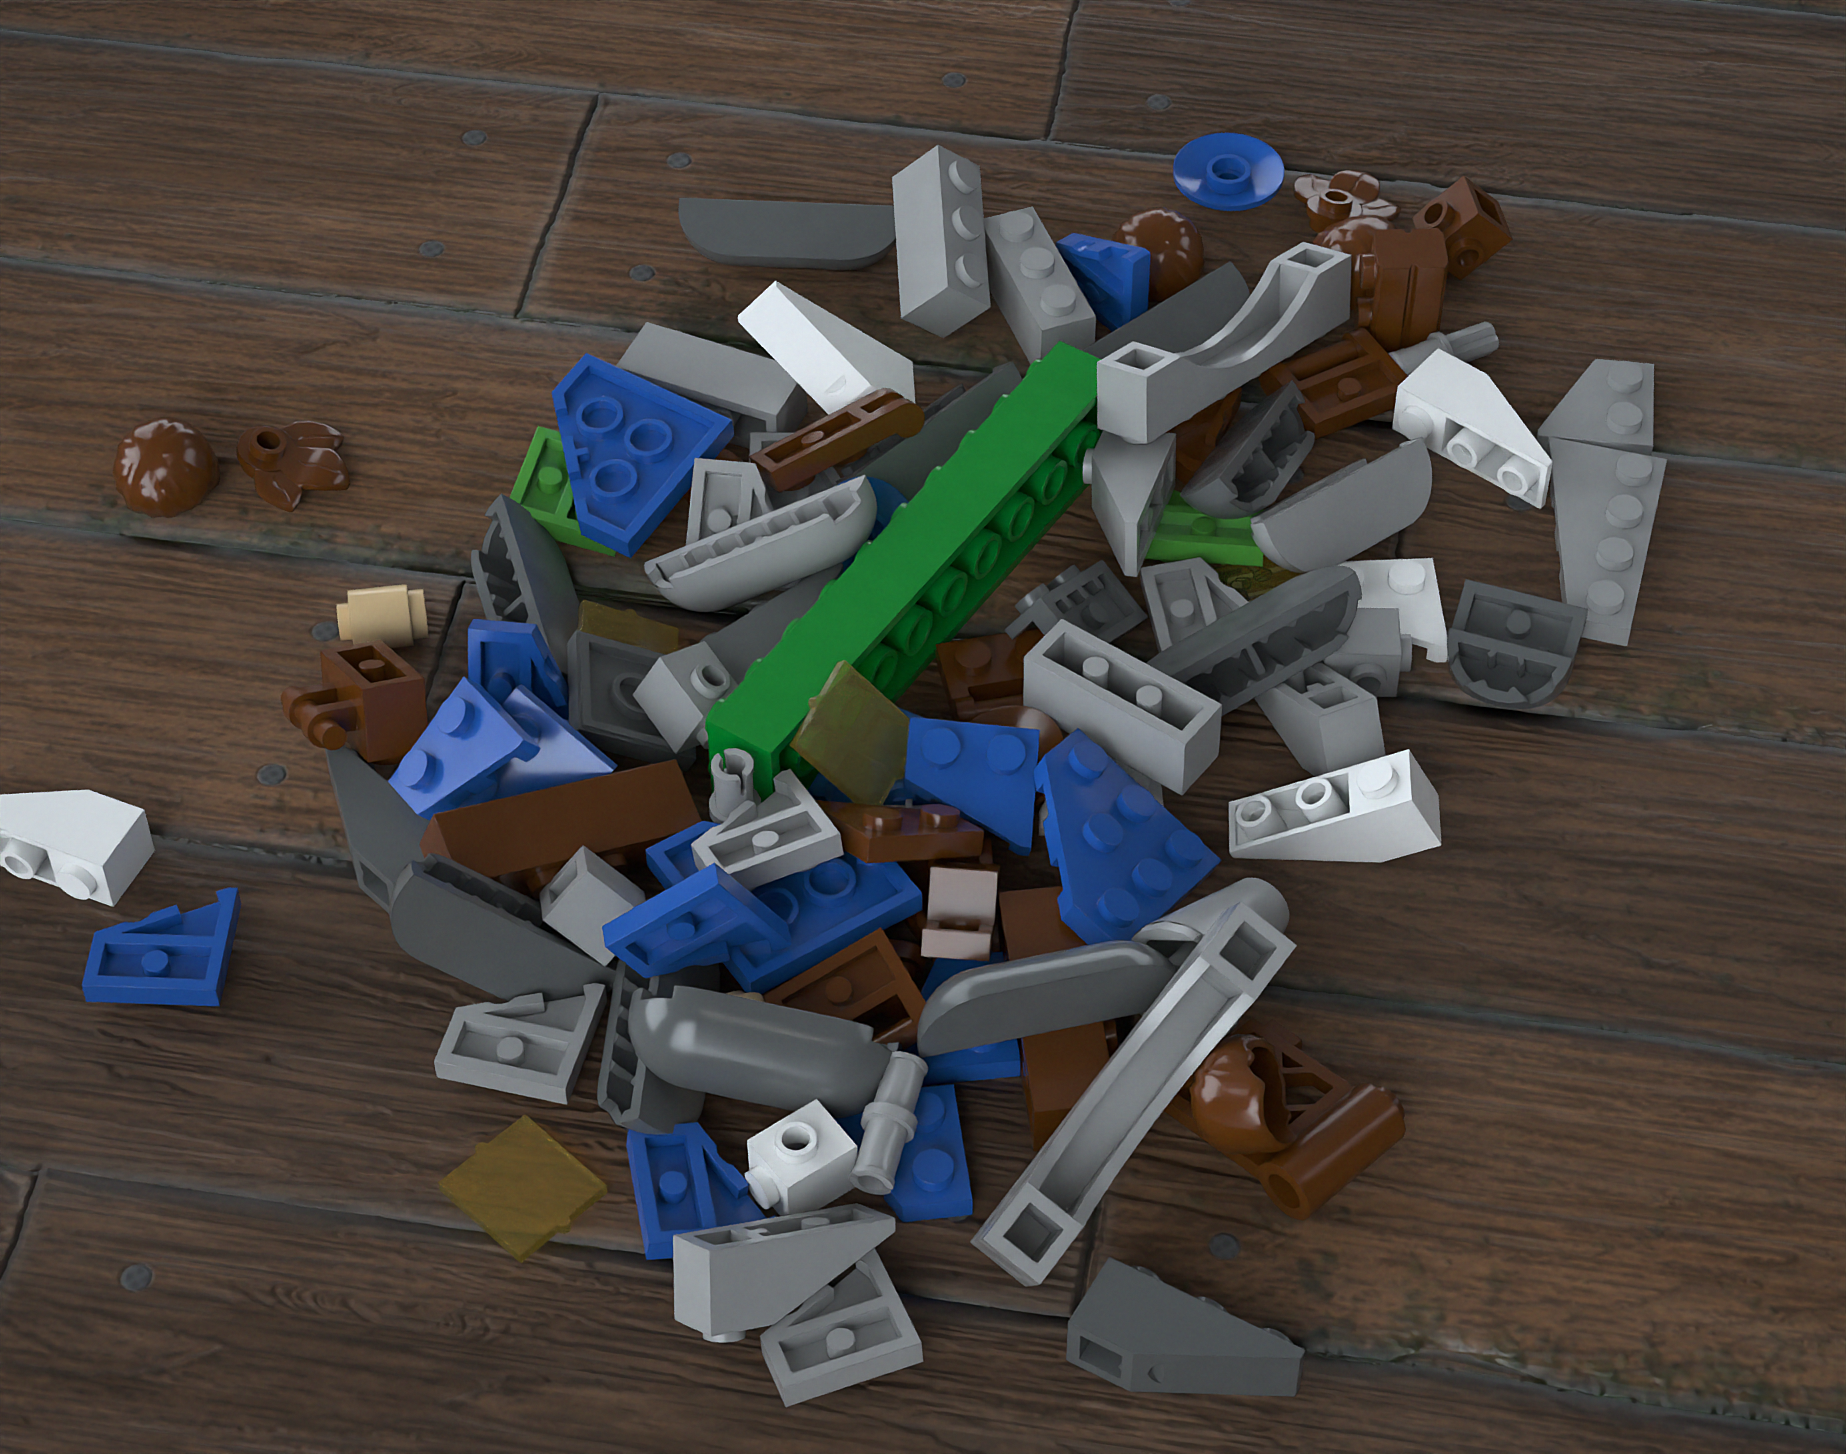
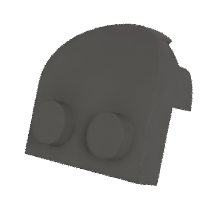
[1447,579,1588,709]

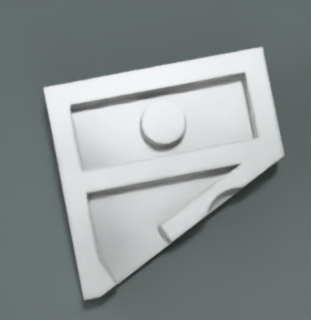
[1337,558,1447,663]

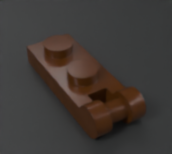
[749,388,925,493]

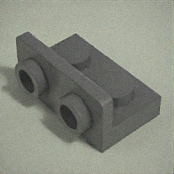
[1004,560,1148,645]

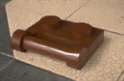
[1258,327,1408,440]
[936,628,1044,722]
[763,927,926,1051]

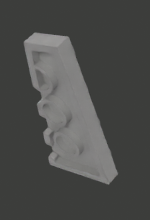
[1546,437,1667,646]

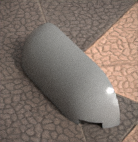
[1250,437,1432,573]
[644,475,877,612]

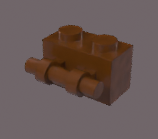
[281,640,428,765]

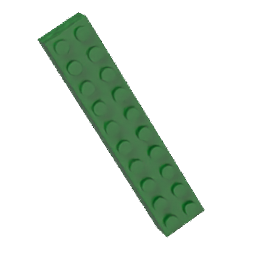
[705,341,1103,803]

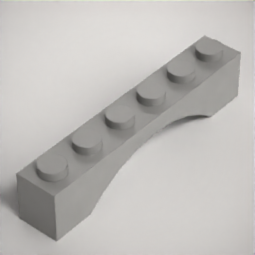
[1097,242,1351,444]
[970,901,1297,1287]

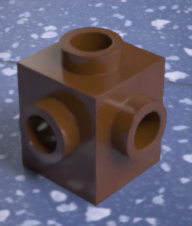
[1412,176,1513,280]

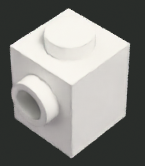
[745,1099,858,1216]

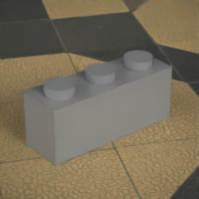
[892,145,991,338]
[984,206,1096,364]
[616,322,808,449]
[1023,619,1222,795]

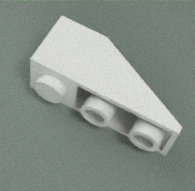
[738,281,916,415]
[1392,348,1553,509]
[1229,749,1442,863]
[0,790,155,907]

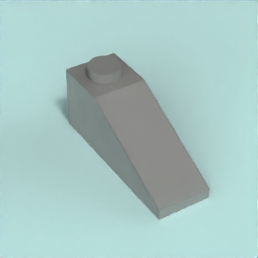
[1083,430,1176,577]
[1254,661,1386,777]
[673,1203,895,1343]

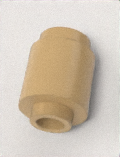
[336,584,429,648]

